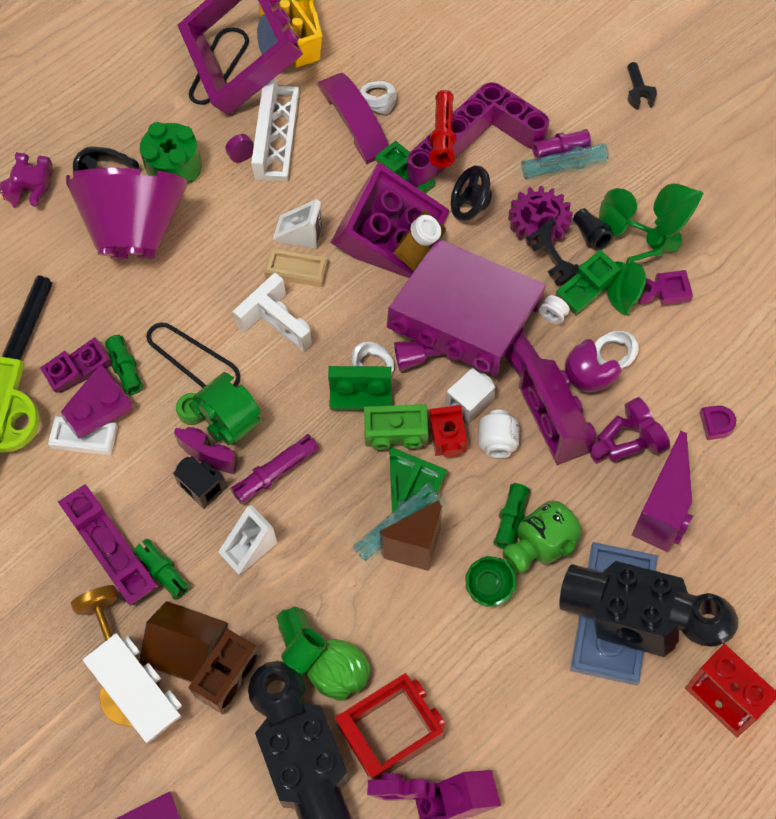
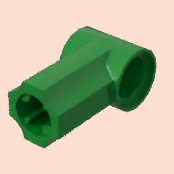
[276,606,326,674]

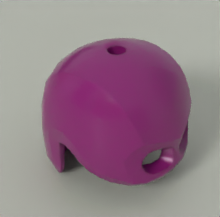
[565,339,622,392]

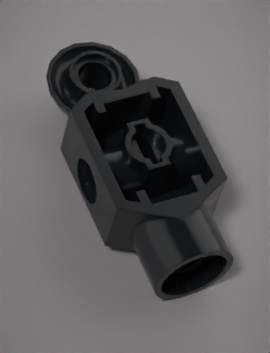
[559,561,738,657]
[248,660,353,819]

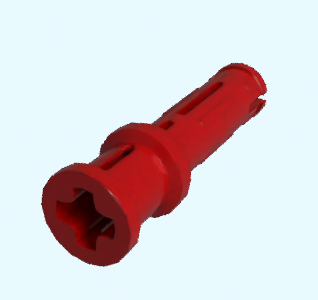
[429,90,456,168]

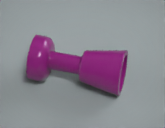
[394,341,458,371]

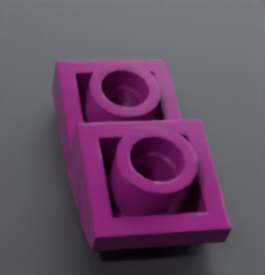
[40,337,113,393]
[174,427,237,474]

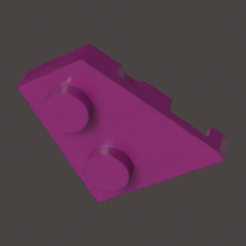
[61,365,133,439]

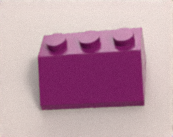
[519,356,596,465]

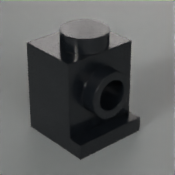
[173,456,227,509]

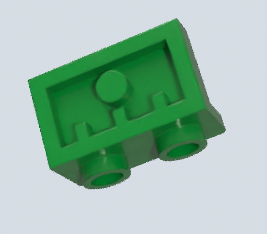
[328,366,392,411]

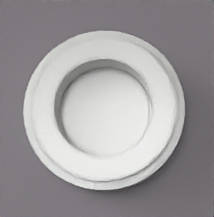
[411,215,441,246]

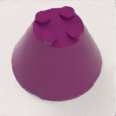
[66,168,187,260]

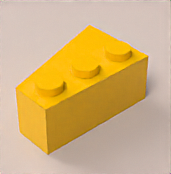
[259,0,322,68]

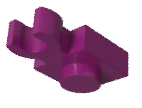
[639,270,693,305]
[367,773,435,801]

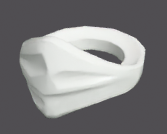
[360,81,397,115]
[595,331,639,369]
[352,341,394,372]

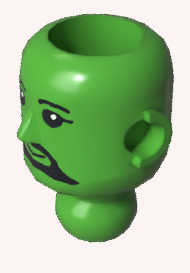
[502,500,582,573]

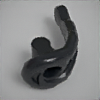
[73,146,139,172]

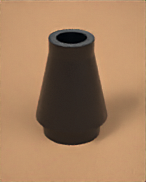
[573,208,613,250]

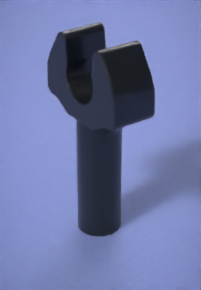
[627,62,657,110]

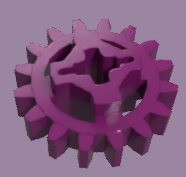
[508,186,573,245]

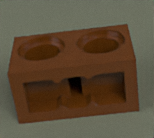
[188,629,261,715]

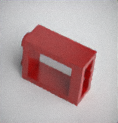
[685,644,776,738]
[335,673,446,780]

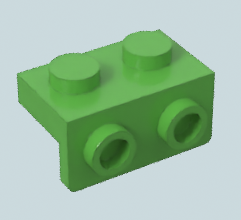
[364,404,429,450]

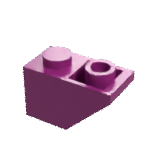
[415,770,501,819]

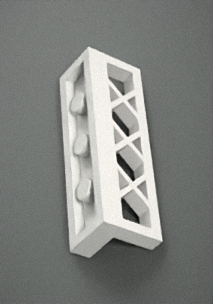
[251,77,299,182]

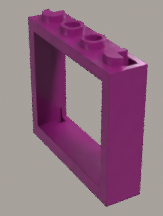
[177,0,303,115]

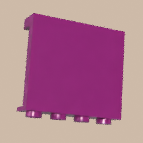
[387,239,546,376]

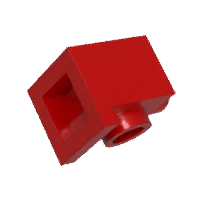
[429,405,467,457]

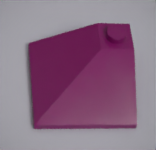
[330,163,449,278]

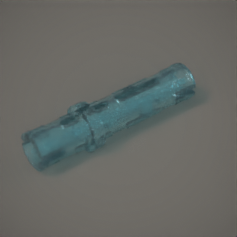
[521,143,609,179]
[353,482,441,561]

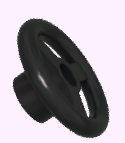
[450,165,492,222]

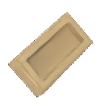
[264,248,329,287]

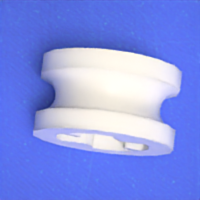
[539,295,570,325]

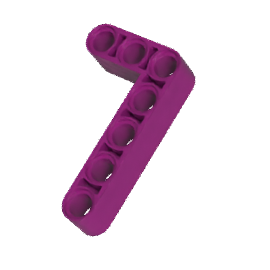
[407,82,549,186]

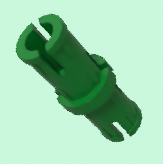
[105,335,144,395]
[493,483,530,550]
[134,539,191,600]

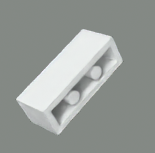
[82,633,182,744]

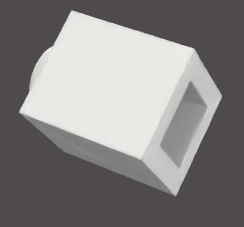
[446,368,495,424]

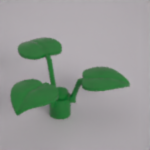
[599,183,704,315]

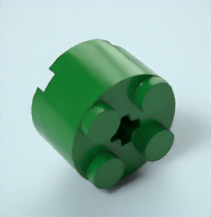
[140,122,202,182]
[189,372,263,445]

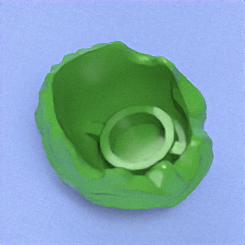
[307,639,370,701]

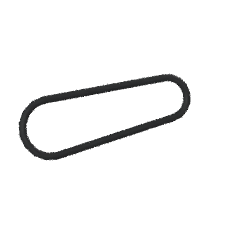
[188,27,249,105]
[146,322,240,388]

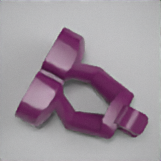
[590,397,670,464]

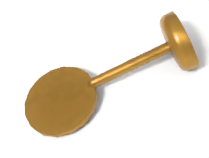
[71,585,161,727]

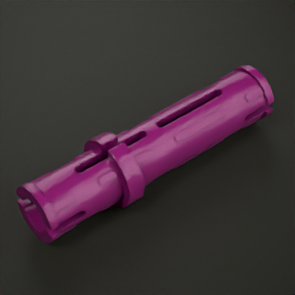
[230,434,319,504]

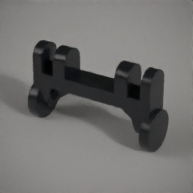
[525,217,583,285]

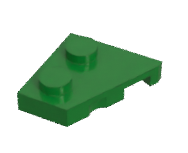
[389,447,447,520]

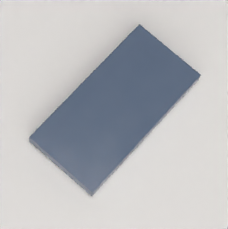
[570,542,658,686]

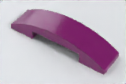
[318,72,389,165]
[58,484,158,606]

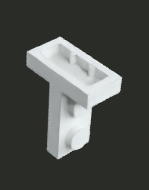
[232,273,312,352]

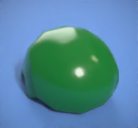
[465,556,516,607]

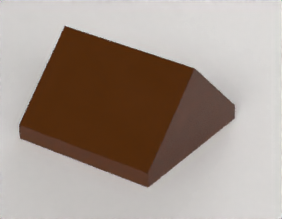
[380,500,442,571]
[139,601,228,682]

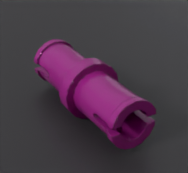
[532,129,591,159]

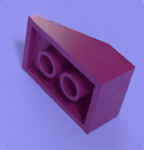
[631,431,693,552]

